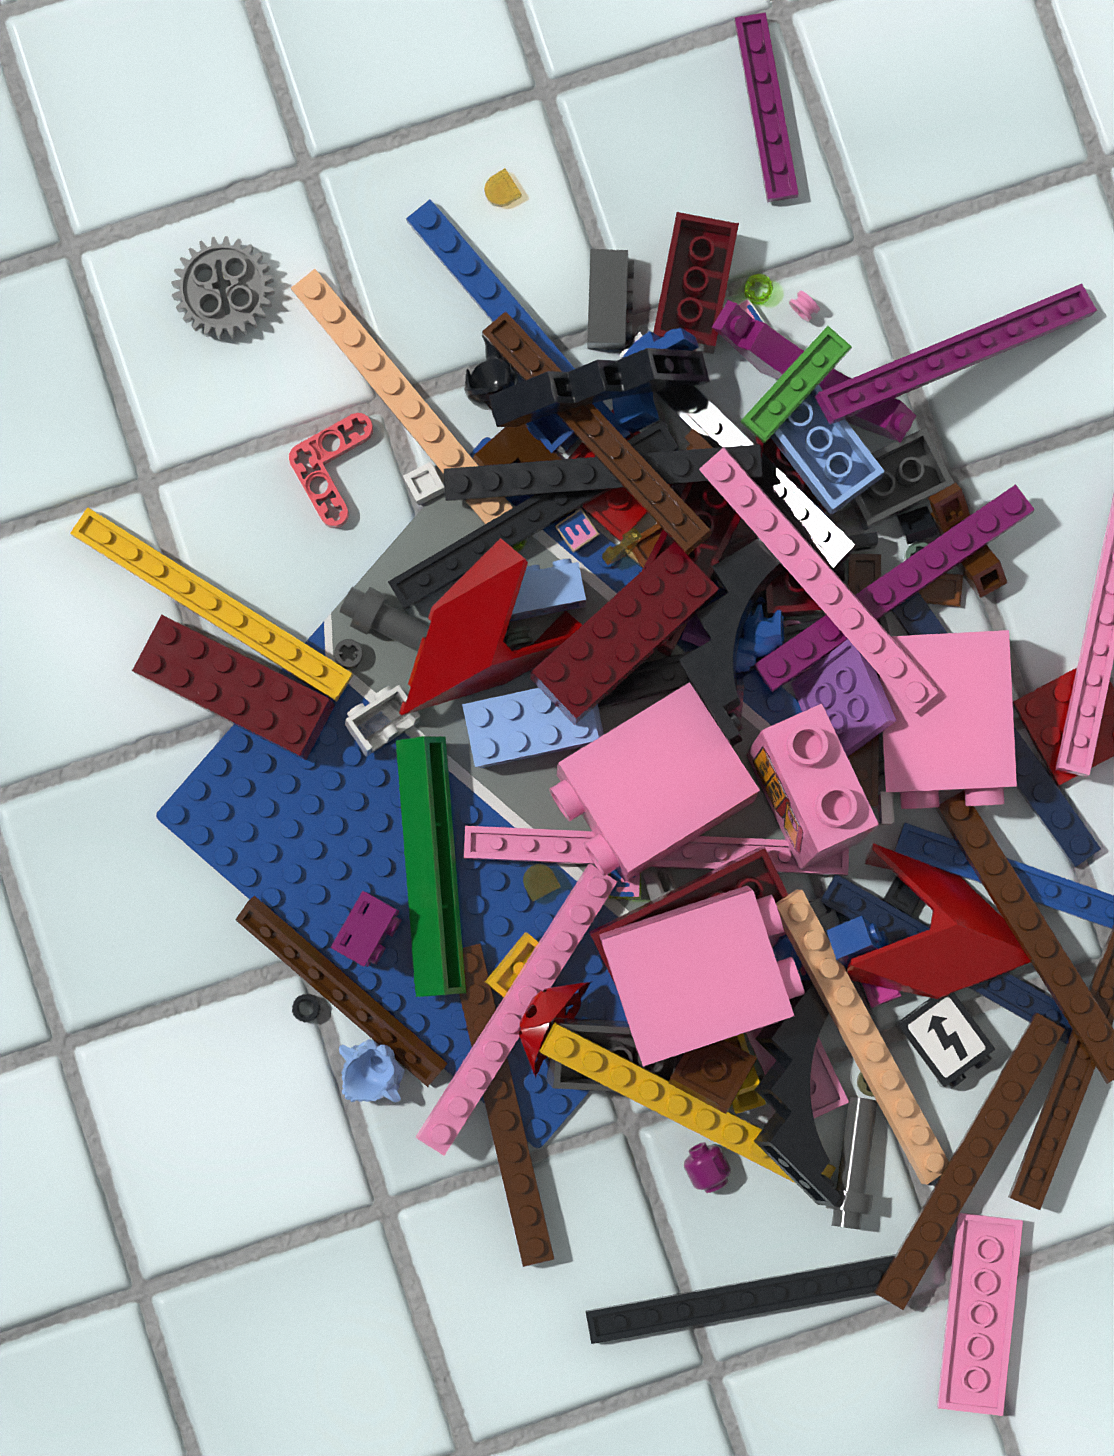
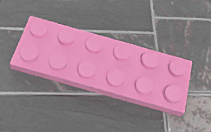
[937,1213,1023,1416]

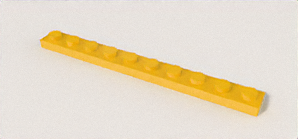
[70,507,354,702]
[540,1022,836,1183]

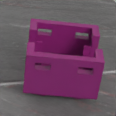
[330,891,402,967]

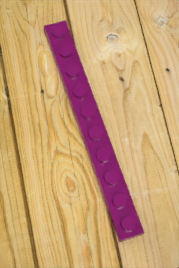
[815,284,1097,425]
[754,484,1035,692]

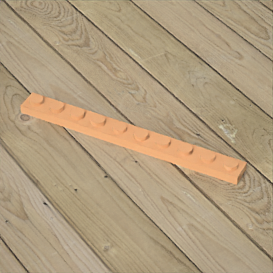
[291,269,513,524]
[776,890,949,1185]

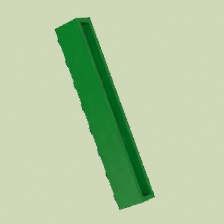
[396,736,466,997]

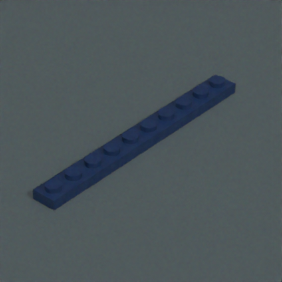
[891,592,1101,868]
[821,874,1073,1044]

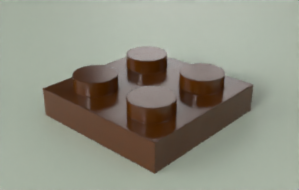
[669,1040,757,1114]

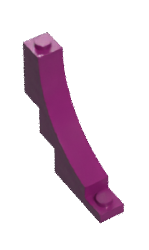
[712,300,916,443]

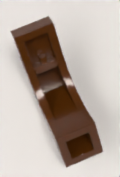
[928,482,1008,598]

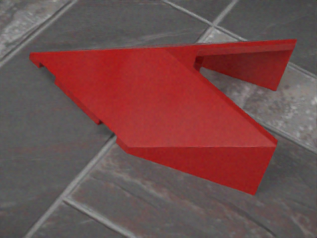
[399,538,582,715]
[846,843,1031,999]

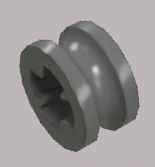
[334,639,363,669]

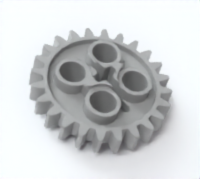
[171,236,275,340]

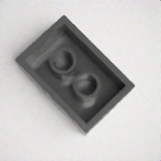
[850,427,954,531]

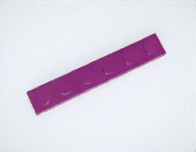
[734,12,799,203]

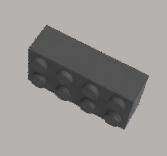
[547,1018,684,1092]

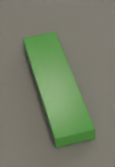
[741,326,852,444]

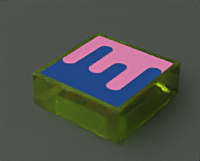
[609,869,641,900]

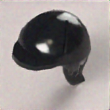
[464,334,518,410]

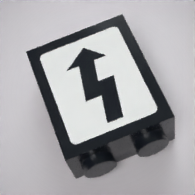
[895,992,996,1089]

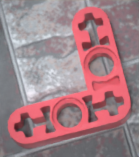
[289,413,373,528]

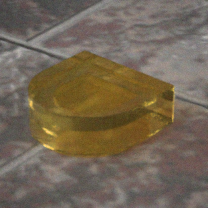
[484,168,522,207]
[523,864,561,902]

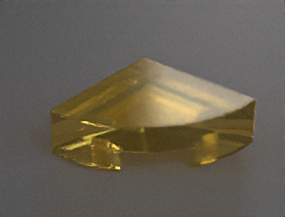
[602,528,642,565]

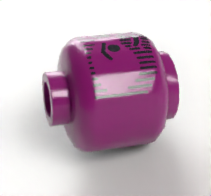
[683,1142,731,1193]

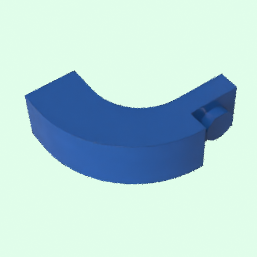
[612,328,699,433]

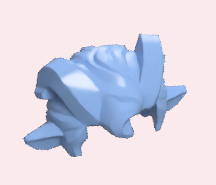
[339,1039,405,1103]

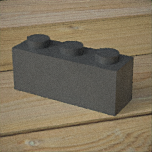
[587,249,634,350]

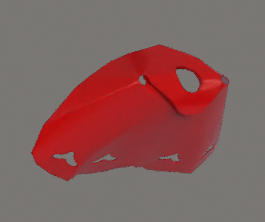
[519,981,593,1078]

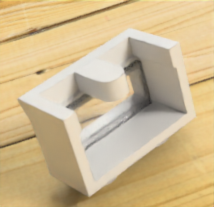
[345,685,420,757]

